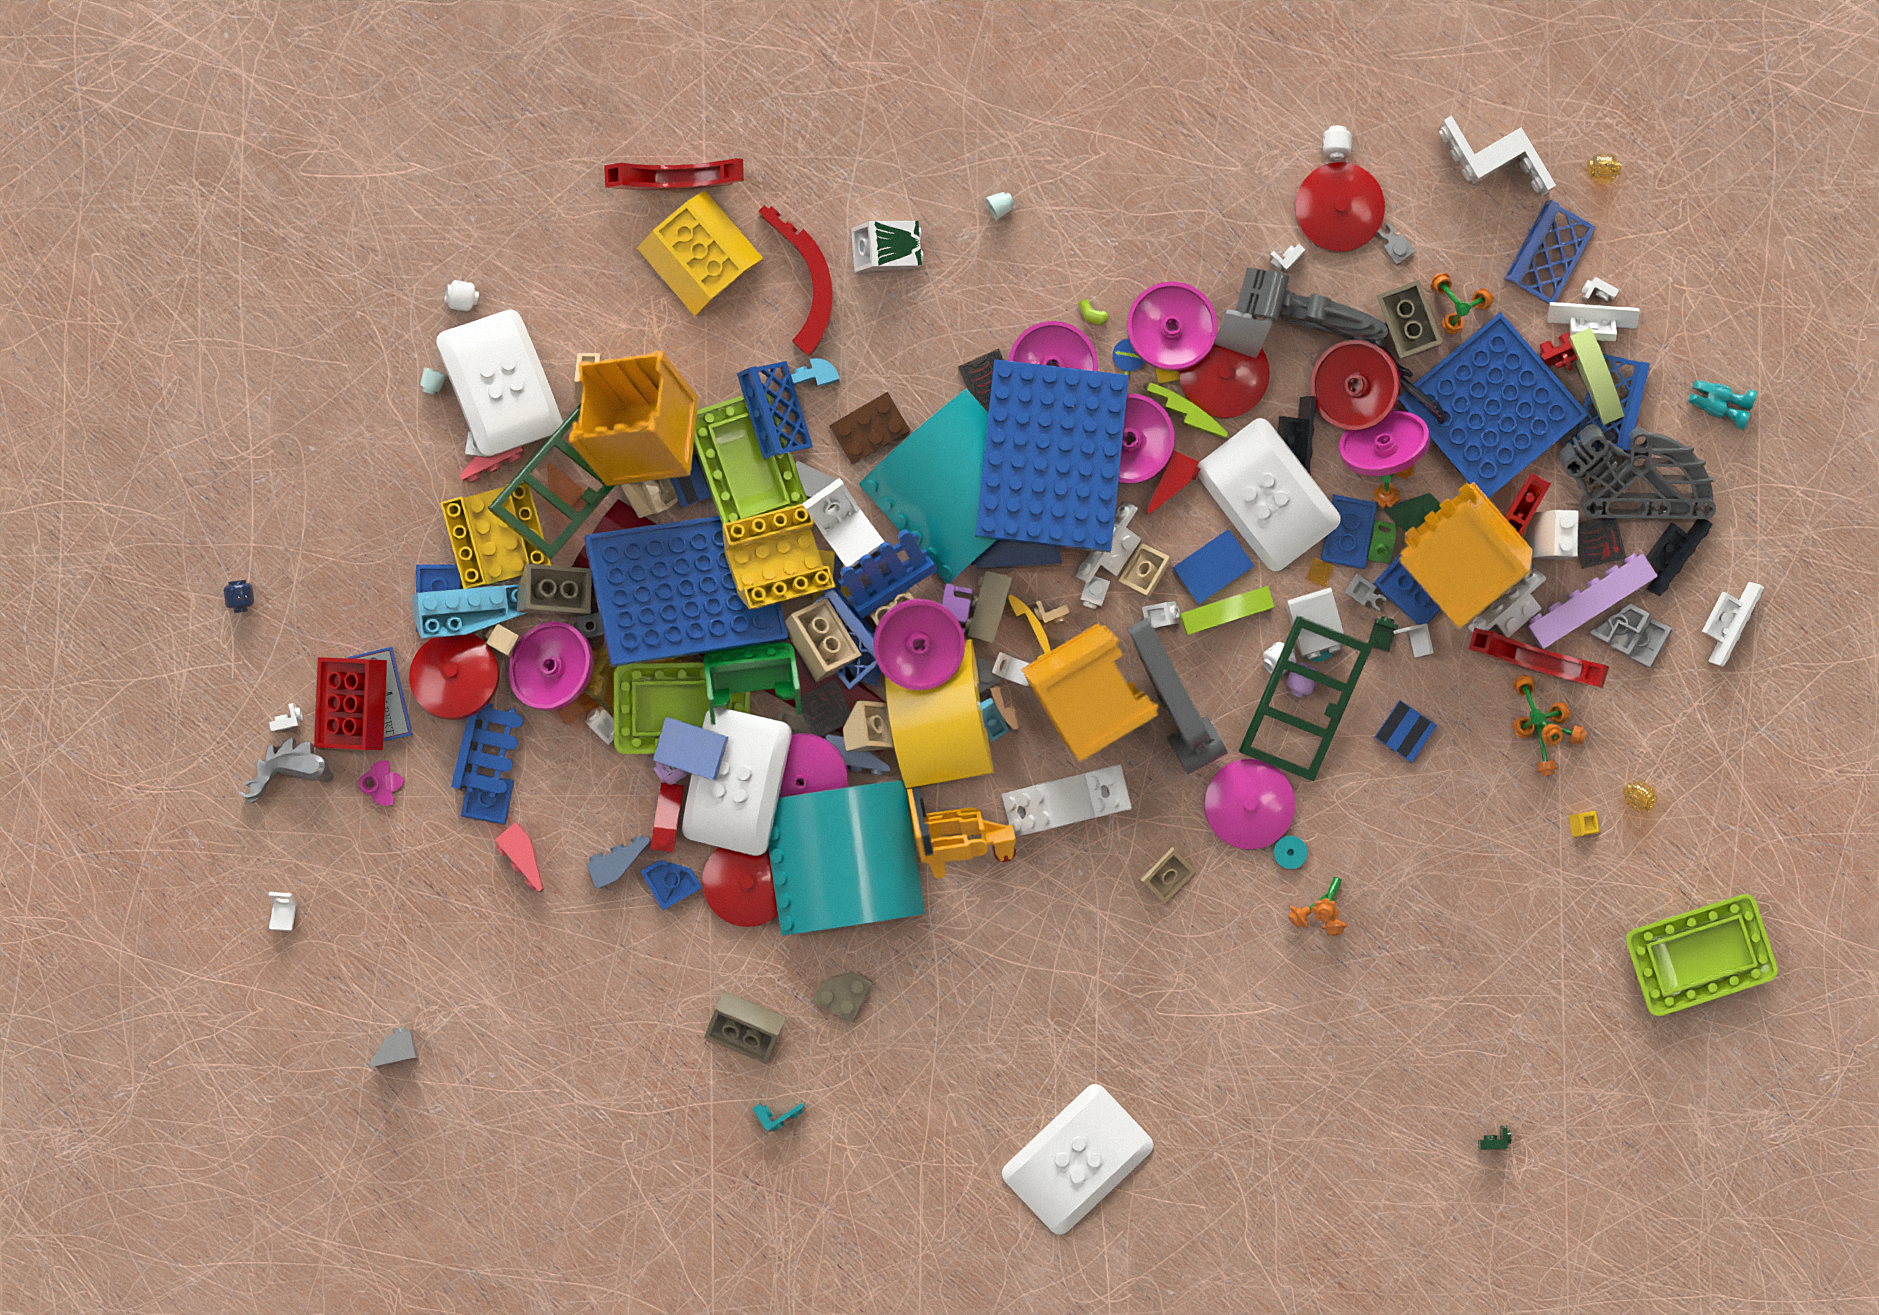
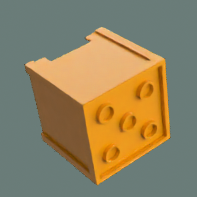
[569,351,699,486]
[1399,482,1533,628]
[1020,623,1159,762]

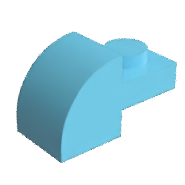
[791,358,840,387]

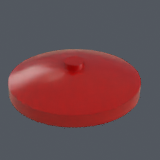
[1295,162,1385,253]
[1179,329,1270,419]
[1310,340,1400,430]
[409,633,500,720]
[702,847,778,927]

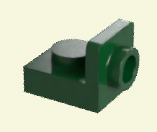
[1368,616,1398,652]
[1478,1125,1512,1149]

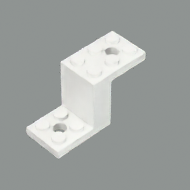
[1439,116,1556,196]
[803,478,890,587]
[1002,764,1132,837]

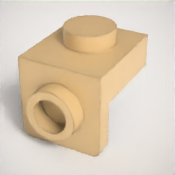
[1034,601,1070,624]

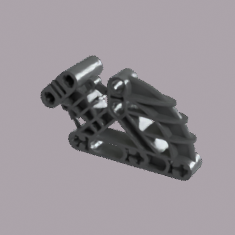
[1235,268,1389,347]
[1558,424,1716,519]
[1127,618,1228,774]

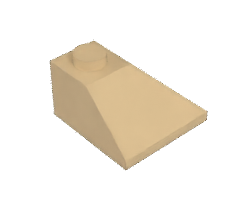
[843,701,895,752]

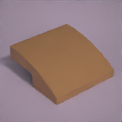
[990,687,1019,731]

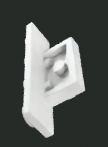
[1547,302,1640,341]
[1076,502,1141,583]
[1468,569,1546,638]
[1702,582,1764,667]

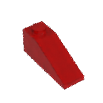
[1146,450,1201,515]
[1504,473,1551,536]
[651,782,684,852]

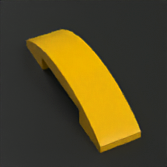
[1007,595,1050,659]

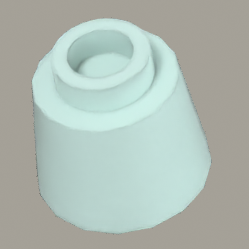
[985,192,1014,220]
[420,367,448,395]

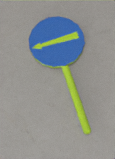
[1113,338,1144,375]

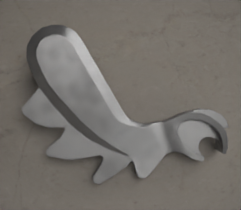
[238,738,334,804]

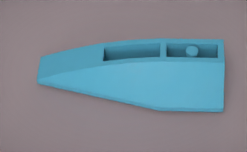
[411,585,526,638]

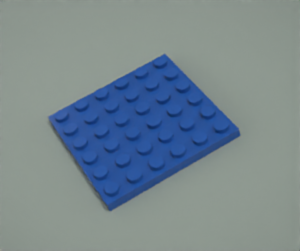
[1398,312,1589,498]

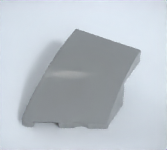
[1214,309,1273,358]
[1590,604,1672,669]

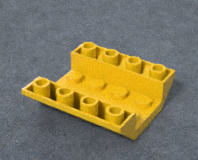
[637,190,763,316]
[440,482,551,589]
[722,504,835,610]

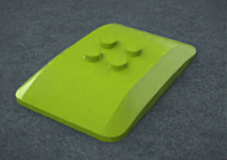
[694,393,808,524]
[614,662,750,754]
[1626,894,1778,1016]

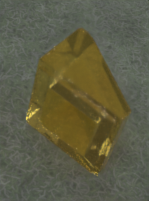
[1305,557,1334,587]

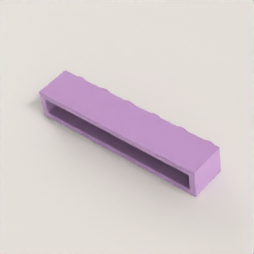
[1526,553,1657,649]

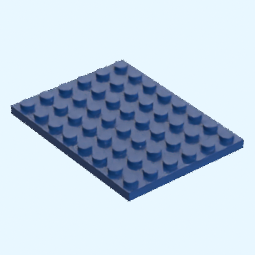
[975,359,1129,553]
[584,516,788,667]

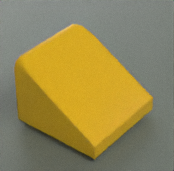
[1154,367,1180,385]
[1569,811,1600,837]

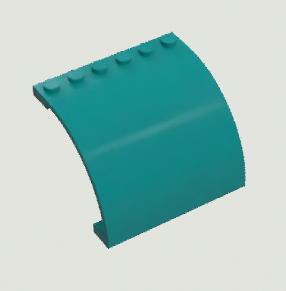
[858,388,997,584]
[768,780,925,936]

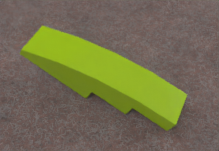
[1146,382,1228,439]
[1179,586,1275,635]

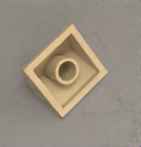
[1118,543,1172,599]
[1139,847,1196,904]

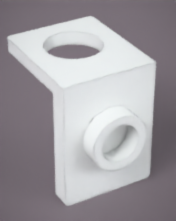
[1393,624,1434,658]
[992,652,1030,687]
[269,892,297,932]

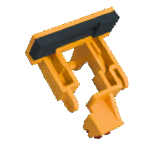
[907,787,1016,879]

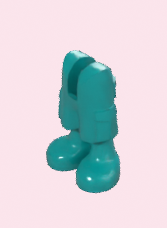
[1687,380,1757,430]

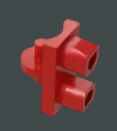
[1540,332,1577,371]

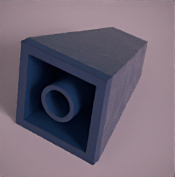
[971,540,1062,569]

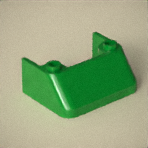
[703,642,802,725]

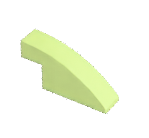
[1569,327,1624,425]

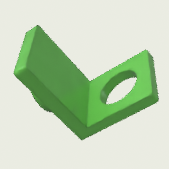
[1368,520,1396,564]

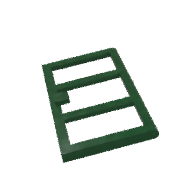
[488,403,616,560]
[1239,615,1373,782]

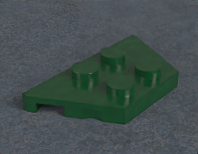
[1382,493,1441,532]

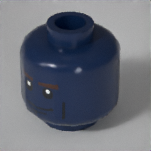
[223,580,254,613]

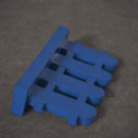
[839,530,938,619]
[451,703,523,797]

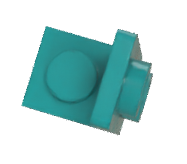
[752,1102,805,1132]

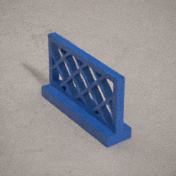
[1504,200,1595,304]
[1576,354,1650,453]
[737,361,813,460]
[811,586,878,690]

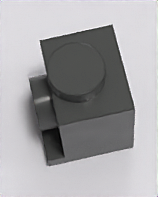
[574,612,604,639]

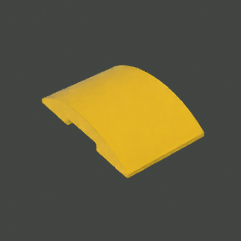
[885,639,994,789]

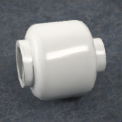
[1323,126,1352,161]
[444,280,479,311]
[1262,642,1296,675]

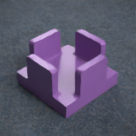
[942,584,973,634]

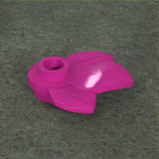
[359,761,404,805]

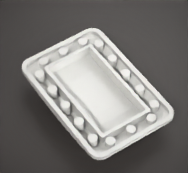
[436,310,563,457]
[1197,418,1341,571]
[682,708,792,855]
[1002,1084,1153,1235]

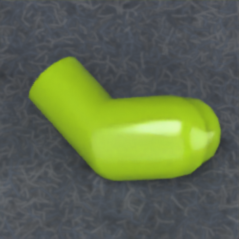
[1078,299,1109,326]

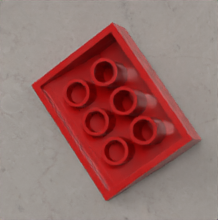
[314,657,387,751]

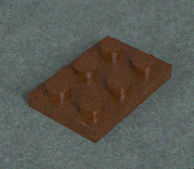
[829,392,910,465]

